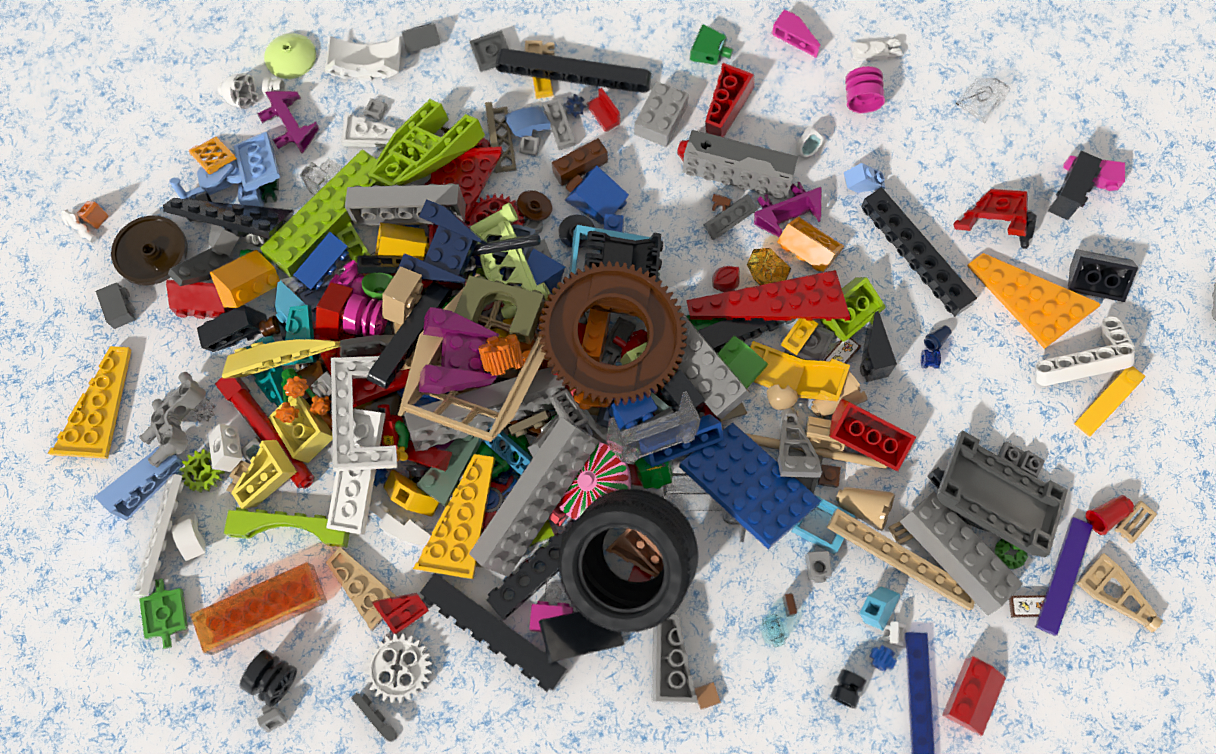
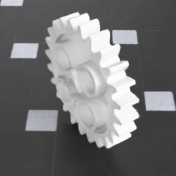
[364,634,433,703]

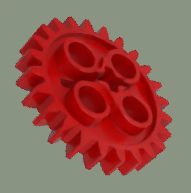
[465,193,525,226]

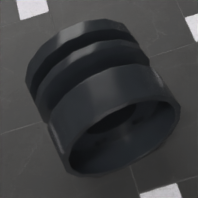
[240,649,297,707]

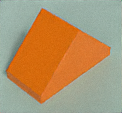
[77,201,109,229]

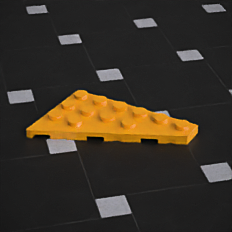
[967,253,1101,349]

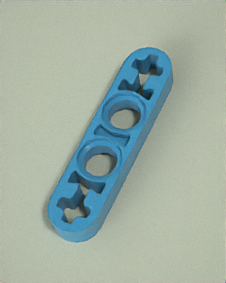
[483,428,533,475]

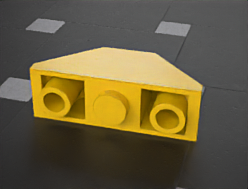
[384,469,439,517]

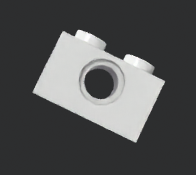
[208,424,242,472]

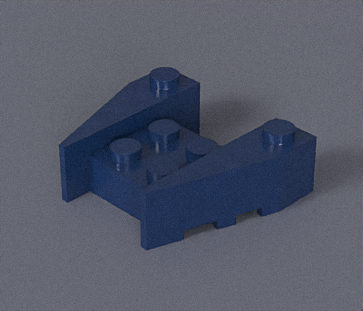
[397,199,488,284]

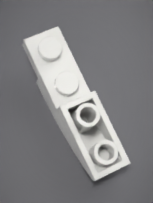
[369,503,432,548]

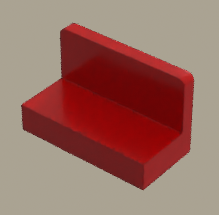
[587,87,620,132]

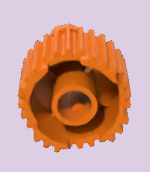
[479,334,524,376]

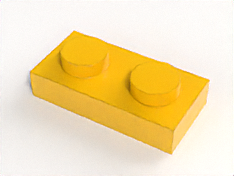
[781,319,818,355]

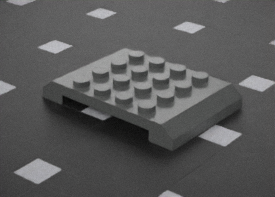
[936,430,1068,557]

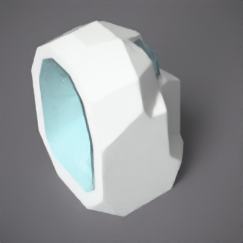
[796,127,825,157]

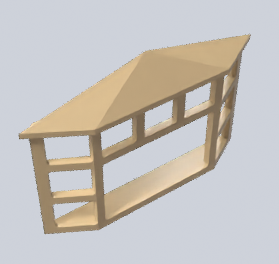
[398,273,546,442]

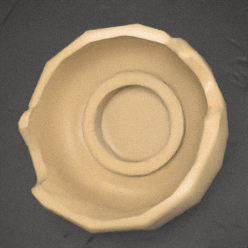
[766,384,798,410]

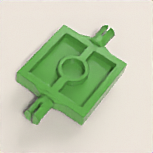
[139,579,188,649]

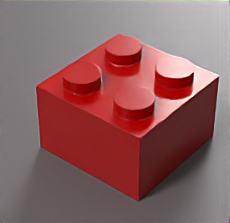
[316,282,353,340]

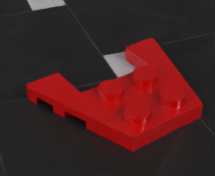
[954,189,1028,236]

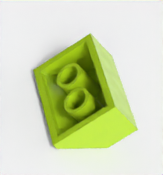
[820,277,886,342]

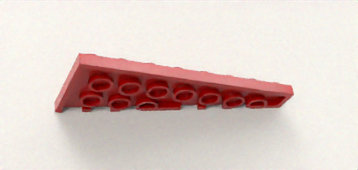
[686,270,850,321]

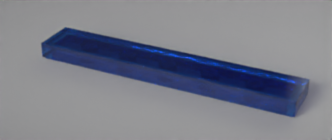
[905,632,935,754]

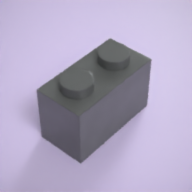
[95,282,135,329]

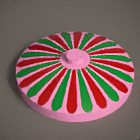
[558,442,631,520]

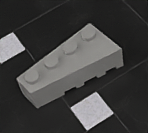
[652,615,698,703]

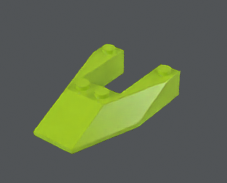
[368,99,485,186]

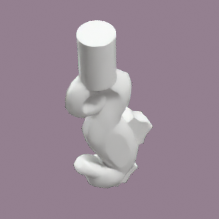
[61,210,97,242]

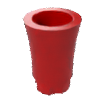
[1086,495,1134,535]

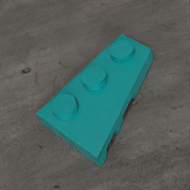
[281,305,316,366]

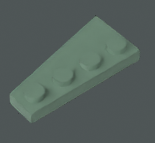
[416,435,483,507]

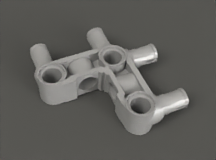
[139,372,206,468]

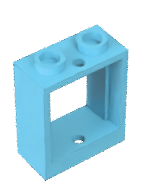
[791,495,855,555]

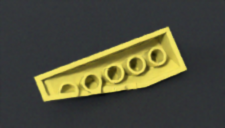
[222,339,340,378]

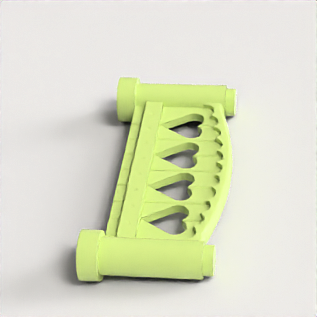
[471,203,551,319]

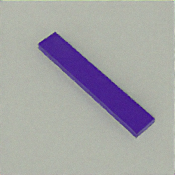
[1035,517,1093,636]

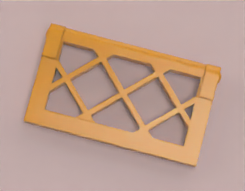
[189,136,236,174]

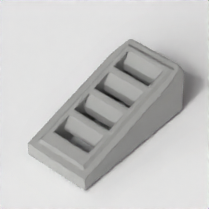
[550,388,589,428]

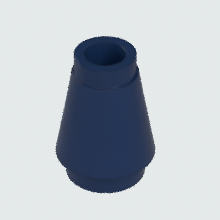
[924,325,952,351]

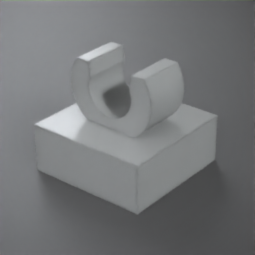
[257,705,287,733]

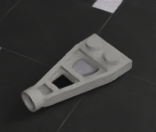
[778,408,822,478]

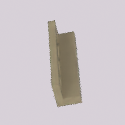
[485,102,517,173]

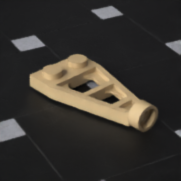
[1076,553,1163,633]

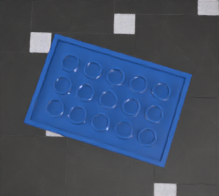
[679,423,821,550]

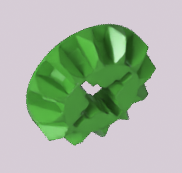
[994,539,1028,569]

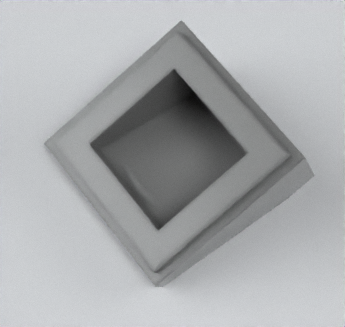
[519,136,541,155]

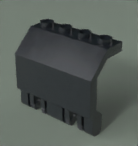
[584,231,663,315]

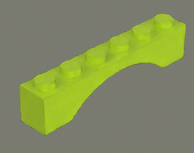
[224,507,350,548]

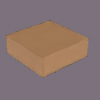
[694,682,721,710]

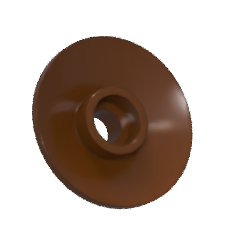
[517,190,552,221]

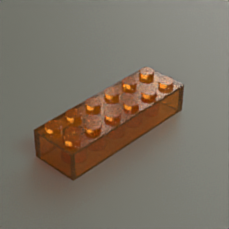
[190,562,328,655]

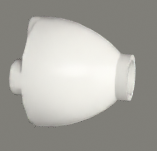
[218,73,258,109]

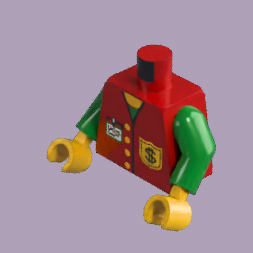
[377,404,410,462]

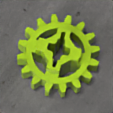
[179,449,225,493]

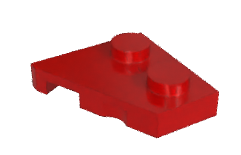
[372,593,429,634]

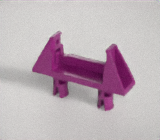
[257,91,319,154]
[754,182,822,237]

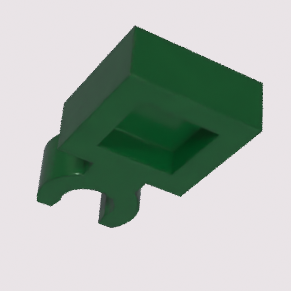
[259,178,279,203]

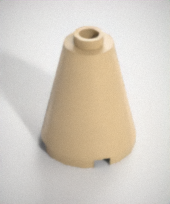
[811,371,868,418]
[836,487,895,531]

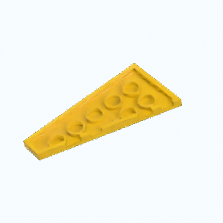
[48,346,132,459]
[413,454,495,579]

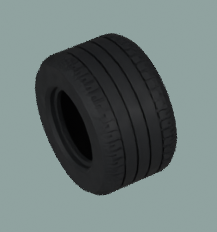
[558,489,698,633]

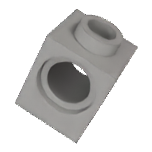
[805,551,832,583]

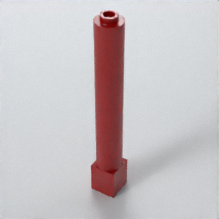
[215,377,314,489]

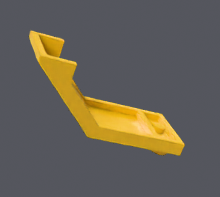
[750,341,850,401]

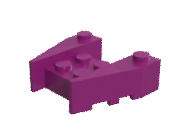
[419,307,499,394]

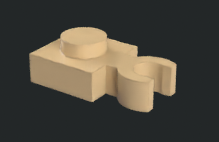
[525,41,555,56]

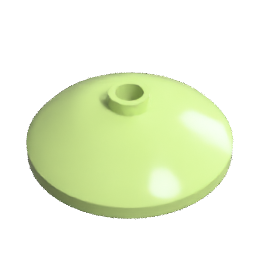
[264,33,316,79]

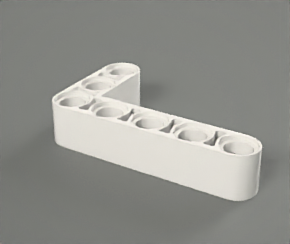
[1036,316,1135,386]

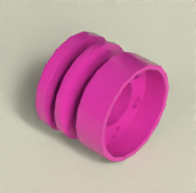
[845,66,885,113]
[343,294,387,337]

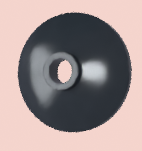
[558,214,595,248]

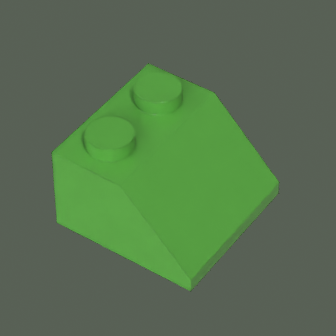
[718,336,768,388]

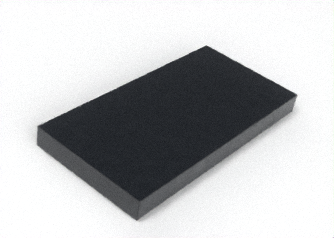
[539,612,625,663]

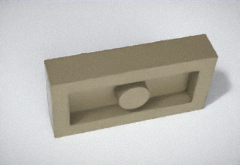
[508,411,548,437]

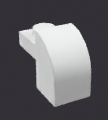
[171,512,205,561]

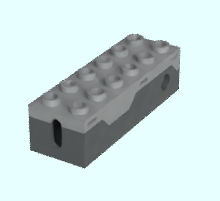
[677,130,799,199]

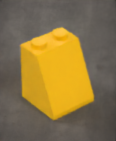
[375,222,429,260]

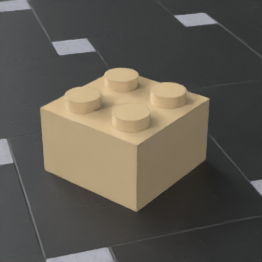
[382,266,423,325]

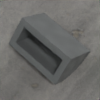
[401,23,441,53]

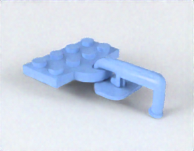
[169,132,280,199]

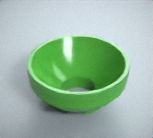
[362,273,394,301]

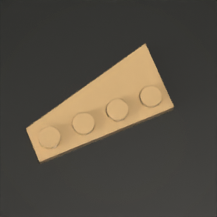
[326,547,396,631]

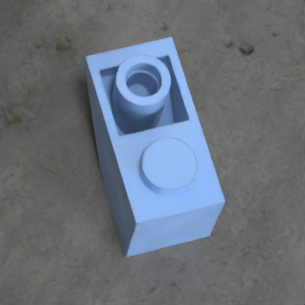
[844,163,885,193]

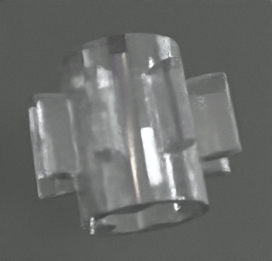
[190,398,216,422]

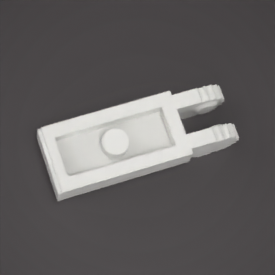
[851,39,903,62]

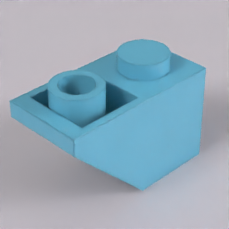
[859,586,901,631]

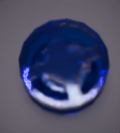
[921,350,941,369]

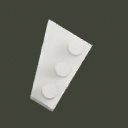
[341,112,396,147]

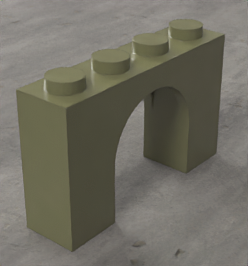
[454,275,545,345]

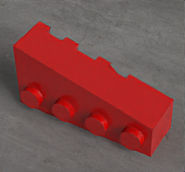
[705,63,754,137]

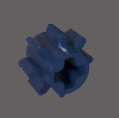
[563,94,587,118]

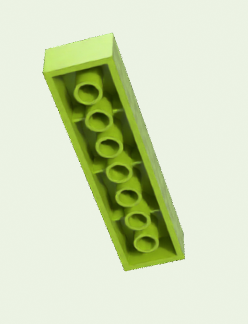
[260,149,386,277]

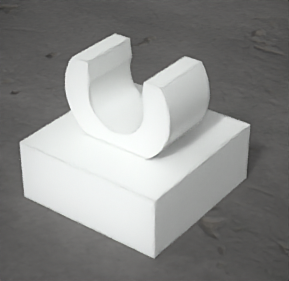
[882,622,905,646]

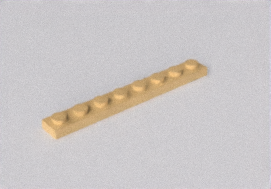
[826,509,975,611]

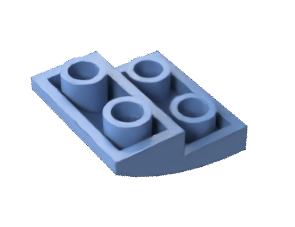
[504,107,551,137]

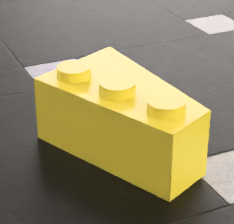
[232,440,297,509]

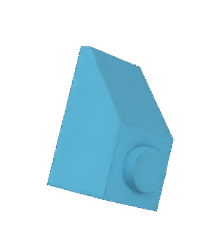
[275,280,306,323]

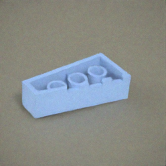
[94,446,184,521]

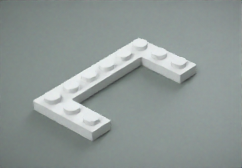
[331,356,397,471]

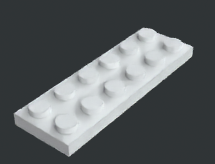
[326,409,385,534]
[133,474,184,597]

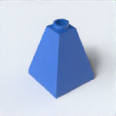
[517,249,566,295]

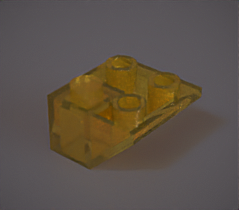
[747,248,791,285]

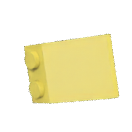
[269,396,333,463]

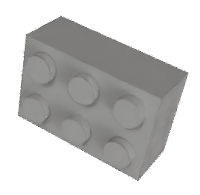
[634,81,689,147]

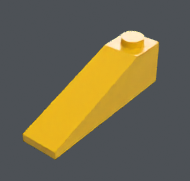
[1074,366,1146,437]

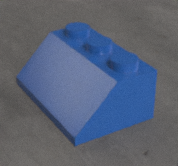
[293,232,350,291]

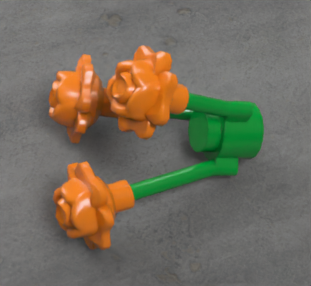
[275,368,332,423]

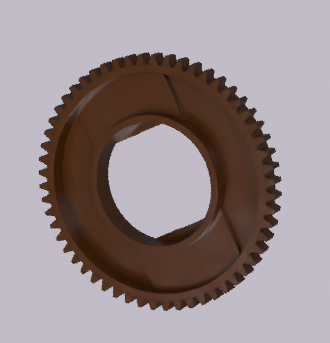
[538,261,687,406]

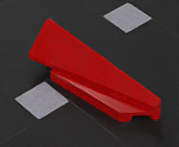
[404,439,452,471]

